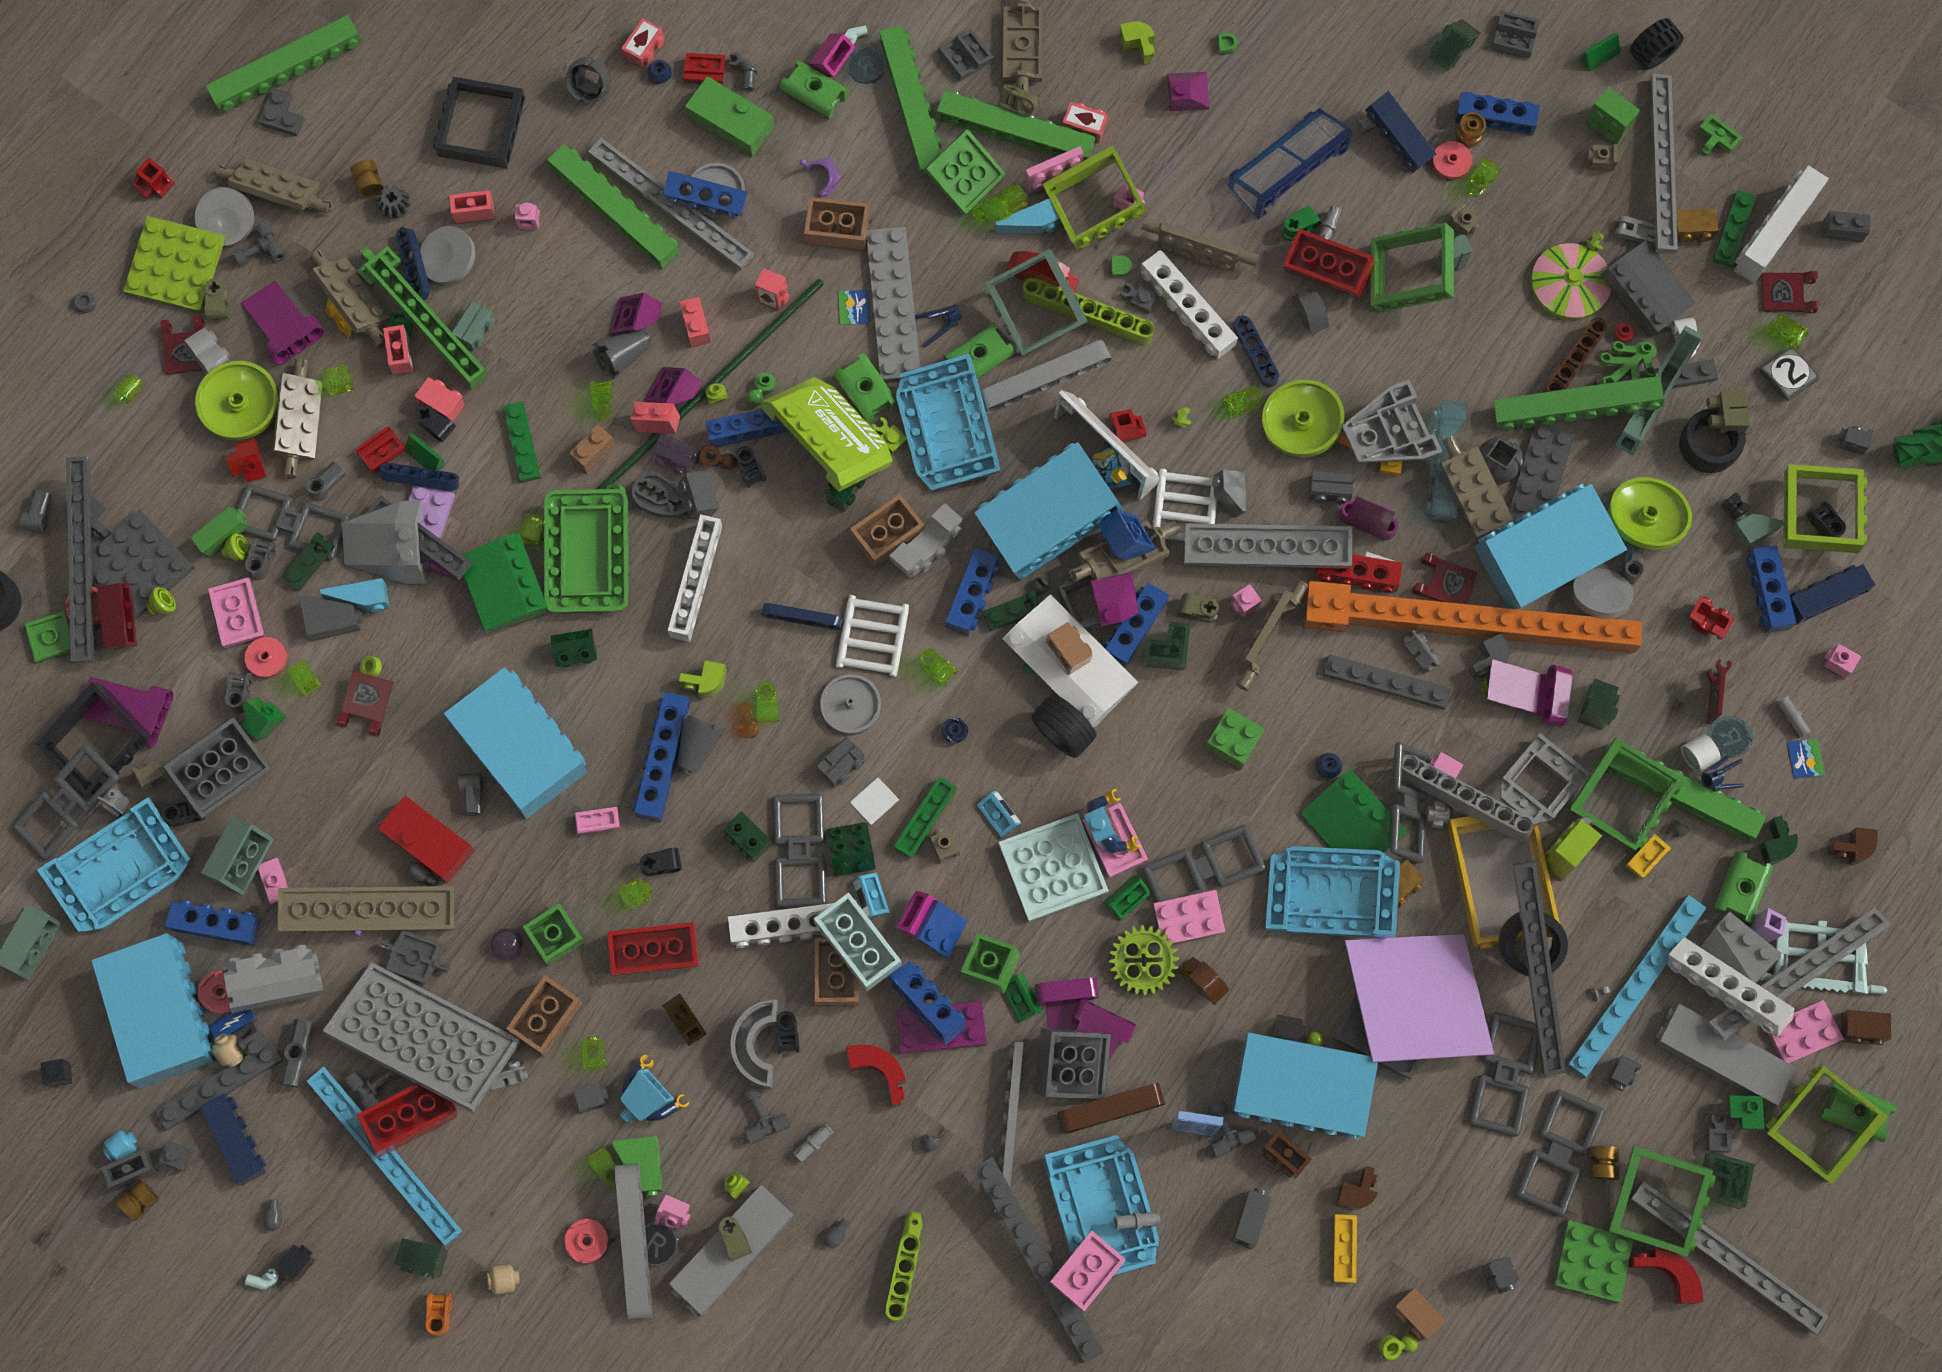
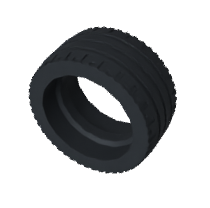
[1679,409,1746,473]
[0,571,22,631]
[1031,694,1097,758]
[1498,912,1568,977]

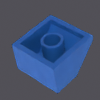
[1098,509,1156,560]

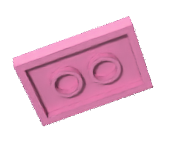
[1025,146,1083,194]
[208,577,265,648]
[1082,803,1148,878]
[1153,890,1225,943]
[1768,1000,1844,1063]
[1049,1231,1126,1312]

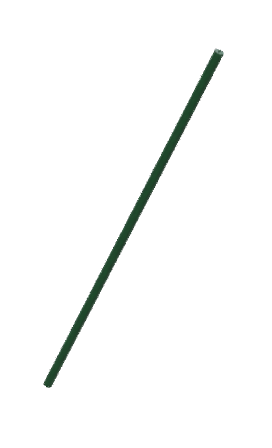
[543,279,824,542]

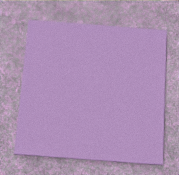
[1345,934,1494,1062]

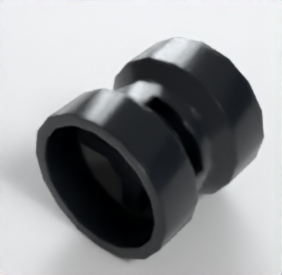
[1721,492,1751,521]

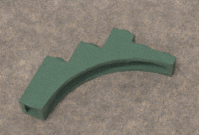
[1615,325,1704,455]

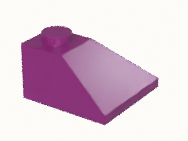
[1167,72,1209,111]
[609,293,662,336]
[644,367,702,404]
[1090,572,1139,626]

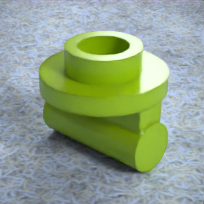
[1584,232,1604,251]
[706,383,728,405]
[1171,407,1191,427]
[724,1173,750,1199]

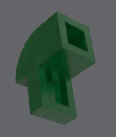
[1759,815,1798,865]

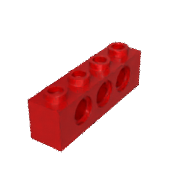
[1314,554,1403,593]

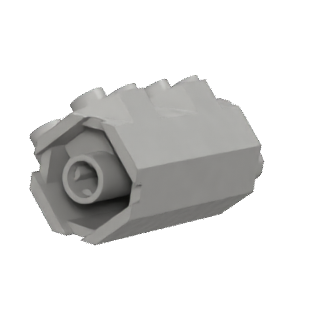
[223,945,324,1013]

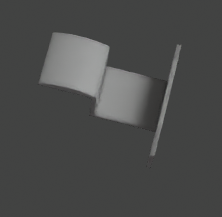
[1591,986,1611,1002]

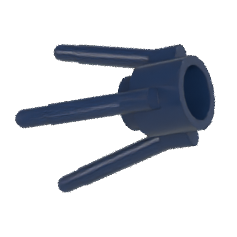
[915,304,962,347]
[1701,756,1744,792]

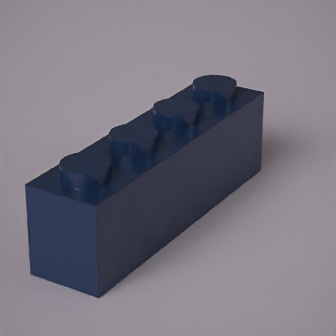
[1365,91,1437,173]
[1790,564,1876,625]
[200,1093,266,1186]

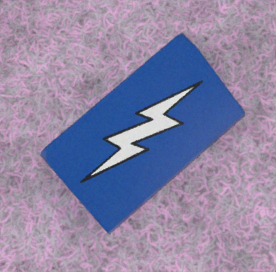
[209,1009,258,1038]

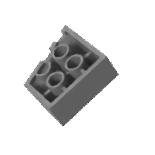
[1700,912,1782,989]

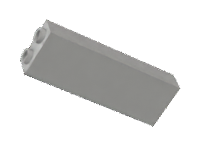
[1655,1004,1796,1108]
[669,1185,794,1316]

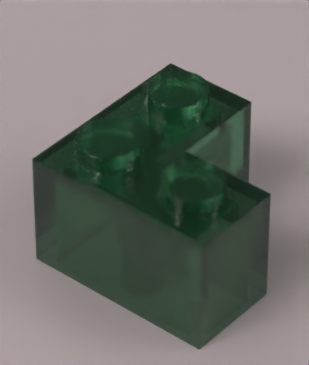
[1429,19,1481,71]
[1143,622,1190,671]
[1578,679,1620,730]
[1701,1152,1755,1209]
[394,1238,448,1279]

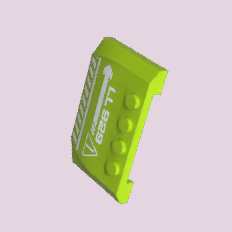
[760,377,893,492]

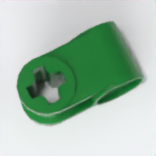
[1282,206,1322,241]

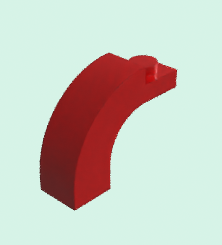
[1005,251,1079,293]
[846,1045,906,1107]
[1629,1248,1703,1304]

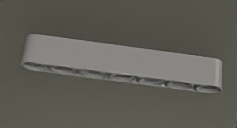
[981,340,1112,414]
[1402,755,1533,842]
[615,1163,652,1320]

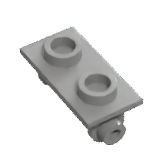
[1404,630,1441,672]
[97,789,129,817]
[490,1060,528,1091]

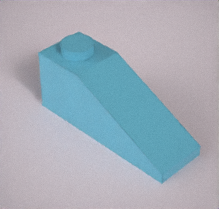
[995,198,1060,235]
[320,578,390,613]

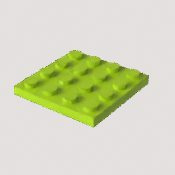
[123,216,226,313]

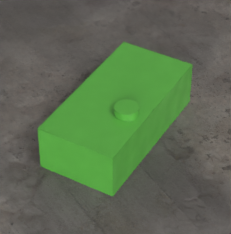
[685,76,775,157]

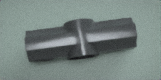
[279,1019,313,1087]

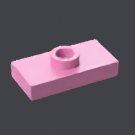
[575,807,620,835]
[258,858,289,906]

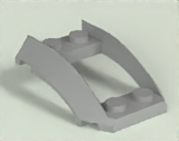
[1500,733,1590,825]

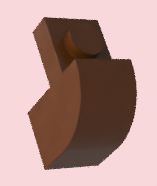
[1828,827,1878,865]
[1178,957,1229,1005]
[1336,1166,1378,1210]

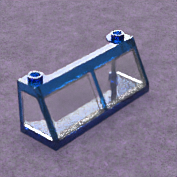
[1228,108,1354,219]

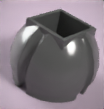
[565,57,611,103]
[1479,437,1523,484]

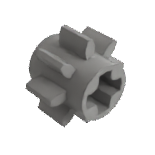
[1426,801,1450,828]

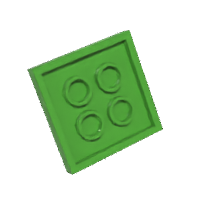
[924,129,1006,215]
[1554,1220,1633,1303]

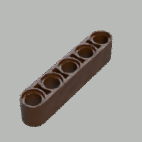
[1543,317,1608,393]
[1057,1083,1166,1134]

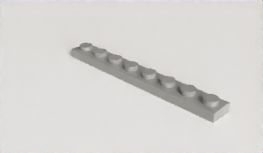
[994,1042,1024,1220]

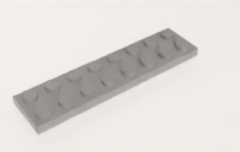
[866,227,920,382]
[1184,523,1353,568]

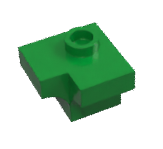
[241,697,286,740]
[1727,1096,1764,1130]

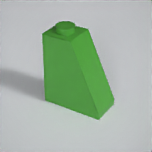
[613,1136,663,1197]

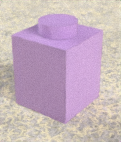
[1751,908,1786,943]

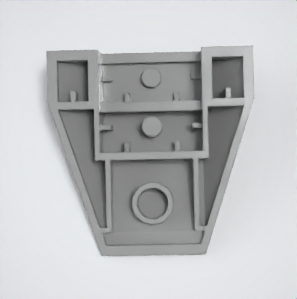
[1342,380,1443,463]
[342,500,427,584]

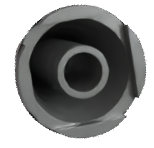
[592,330,651,379]
[677,714,725,775]

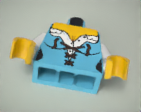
[1091,441,1132,490]

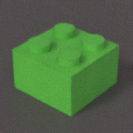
[1585,87,1640,144]
[1205,708,1265,770]
[523,903,585,966]
[961,933,1020,994]

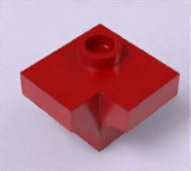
[131,158,175,199]
[1109,409,1147,442]
[226,439,267,482]

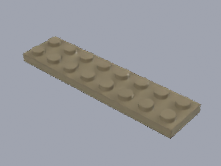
[278,886,455,932]

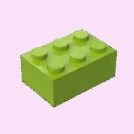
[1544,819,1602,880]

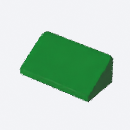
[1581,32,1620,71]
[405,433,445,471]
[1103,875,1151,921]
[1005,973,1042,1023]

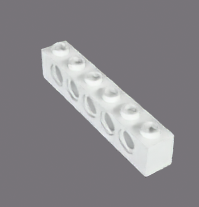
[1141,250,1238,360]
[668,514,722,642]
[728,900,857,948]
[1668,937,1794,1037]

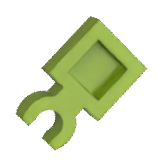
[872,417,908,454]

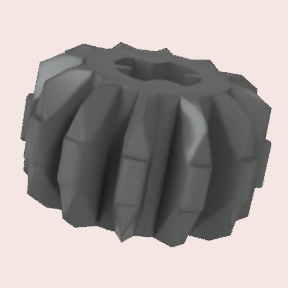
[376,184,411,219]

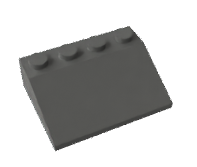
[1600,240,1696,338]
[159,717,271,819]

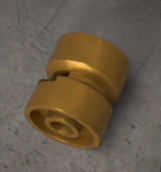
[1455,112,1486,148]
[350,160,384,198]
[1590,1146,1619,1180]
[116,1179,159,1221]

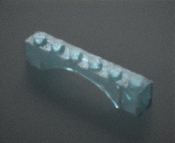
[1425,400,1467,525]

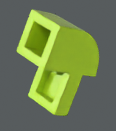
[1119,21,1155,65]
[679,661,727,698]

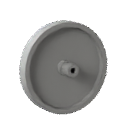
[687,163,745,219]
[195,187,254,247]
[420,226,475,285]
[1572,568,1634,619]
[820,674,881,735]

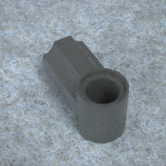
[306,462,346,501]
[20,490,51,533]
[1620,542,1644,584]
[458,773,483,816]

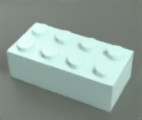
[814,893,902,991]

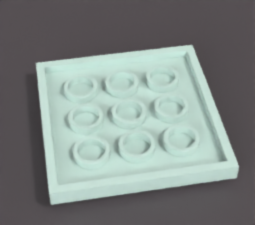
[998,813,1109,922]

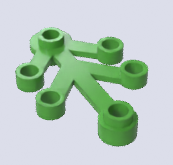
[1599,341,1657,385]

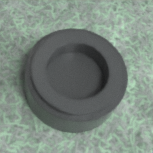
[74,292,96,313]

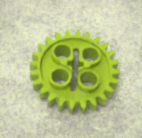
[1109,925,1179,995]

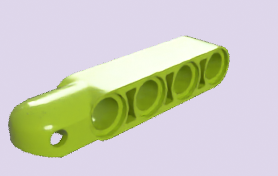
[886,1211,922,1322]

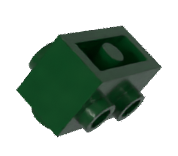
[825,478,866,512]
[551,629,597,667]
[723,811,772,862]

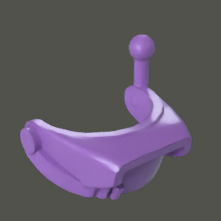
[799,158,841,198]

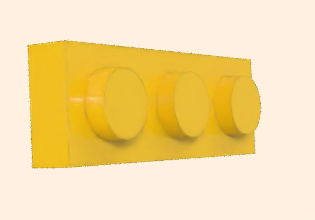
[1333,1214,1357,1283]

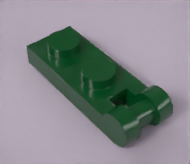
[282,532,335,591]
[982,591,1039,632]

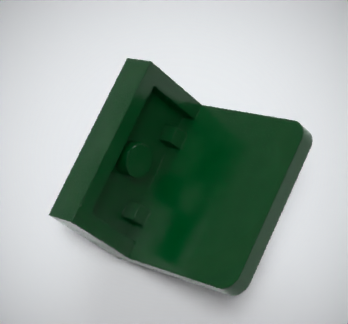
[826,822,876,877]

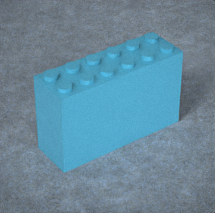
[974,442,1124,580]
[1473,483,1627,609]
[444,667,587,819]
[92,933,215,1089]
[1231,1032,1378,1140]

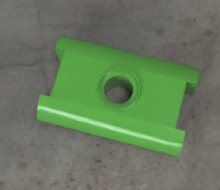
[779,60,850,119]
[944,323,1015,379]
[833,353,898,423]
[1713,851,1773,926]
[1819,1081,1897,1143]

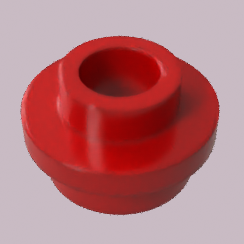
[1614,322,1635,342]

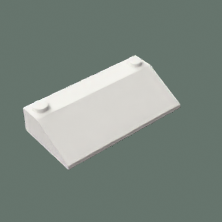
[1054,390,1159,501]
[1003,595,1139,727]

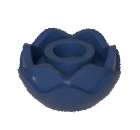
[647,60,672,84]
[942,717,968,743]
[1316,753,1342,779]

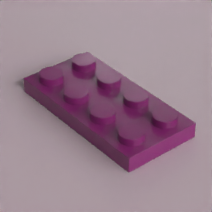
[896,1001,987,1054]

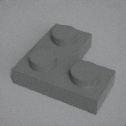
[259,87,305,136]

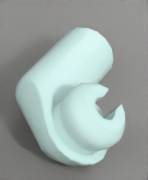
[845,25,868,45]
[245,1268,279,1290]

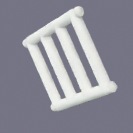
[1152,469,1218,542]
[836,595,909,677]

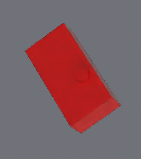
[1283,229,1375,299]
[377,795,475,884]
[607,922,700,976]
[356,1084,457,1159]

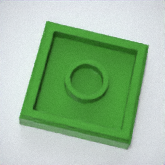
[24,611,70,664]

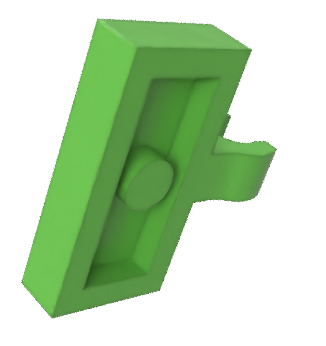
[1698,113,1743,155]
[357,246,402,288]

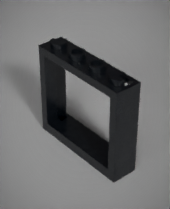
[433,77,525,169]
[36,682,152,797]

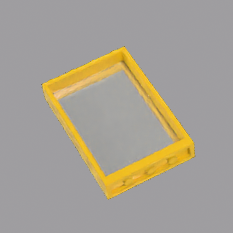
[1447,816,1560,950]

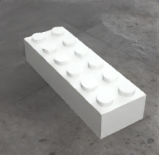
[1734,165,1829,284]

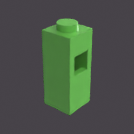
[191,506,249,557]

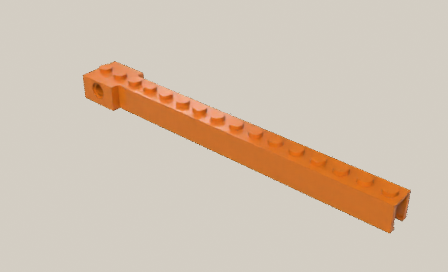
[1303,581,1642,652]

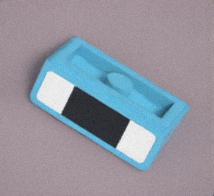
[977,791,1022,838]
[852,873,890,919]

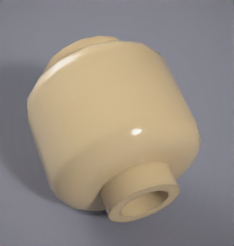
[211,1034,245,1067]
[486,1264,519,1295]

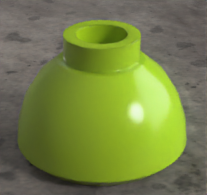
[221,533,250,561]
[147,587,176,614]

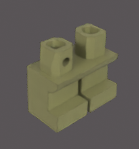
[1706,389,1750,433]

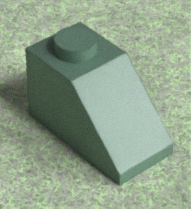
[1731,513,1784,550]

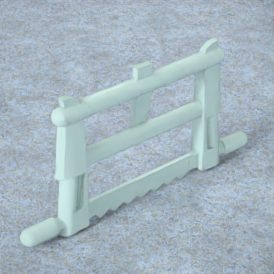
[1760,920,1887,995]

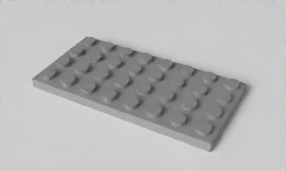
[323,962,520,1113]

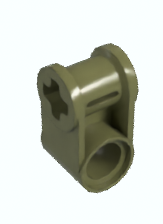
[998,85,1038,116]
[205,279,229,320]
[1178,593,1219,622]
[719,1217,752,1262]

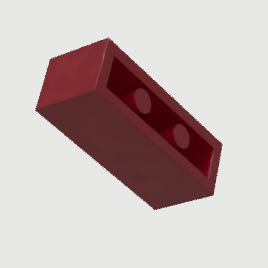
[97,583,137,649]

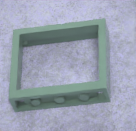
[984,249,1088,356]

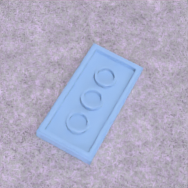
[1171,1111,1224,1136]

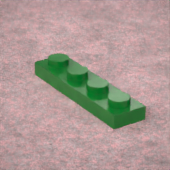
[1713,190,1757,268]
[503,401,541,483]
[894,776,957,859]

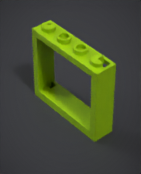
[1043,145,1147,249]
[1783,464,1867,553]
[1766,1064,1888,1184]

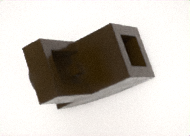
[662,993,707,1046]

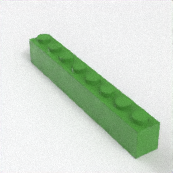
[206,15,362,113]
[880,25,941,179]
[937,90,1095,161]
[547,144,679,269]
[364,253,487,390]
[1494,376,1664,431]
[1599,740,1766,843]

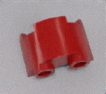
[1687,596,1735,639]

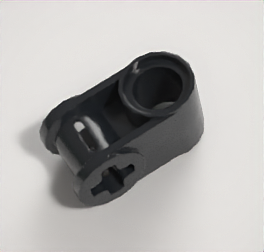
[416,405,456,443]
[736,446,766,488]
[1807,501,1846,538]
[161,800,206,827]
[640,848,682,876]
[777,1011,800,1054]

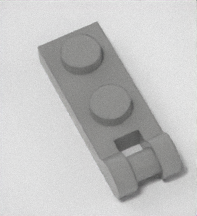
[1614,216,1655,247]

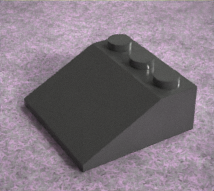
[1035,1028,1111,1099]

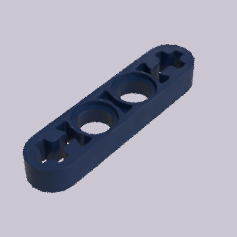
[396,227,430,300]
[1233,315,1279,387]
[380,463,459,491]
[761,603,843,630]

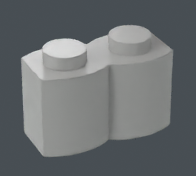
[184,327,230,375]

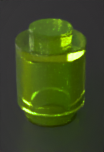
[113,373,144,404]

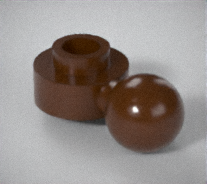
[699,444,736,470]

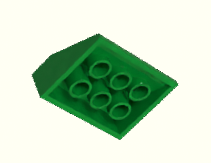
[462,533,548,633]
[1300,769,1407,853]

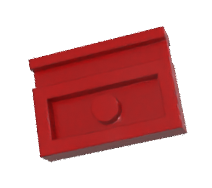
[683,53,726,85]
[355,426,407,473]

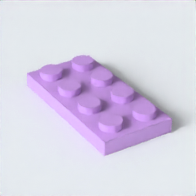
[409,486,455,571]

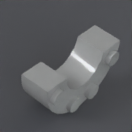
[889,503,963,577]
[730,1000,779,1090]

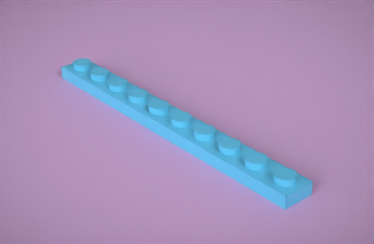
[1567,895,1706,1078]
[307,1066,463,1246]

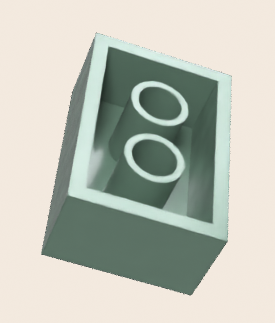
[201,816,274,896]
[0,904,62,980]

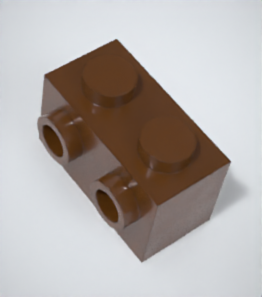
[1262,1130,1312,1178]

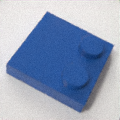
[914,900,968,958]

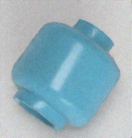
[103,1130,137,1162]

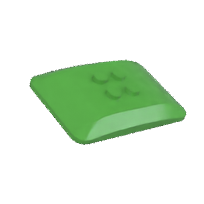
[544,489,629,613]

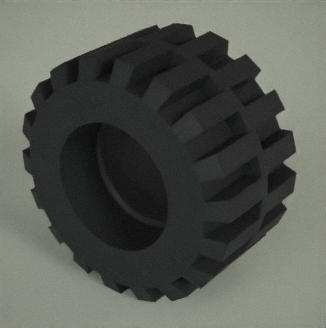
[1629,18,1684,70]

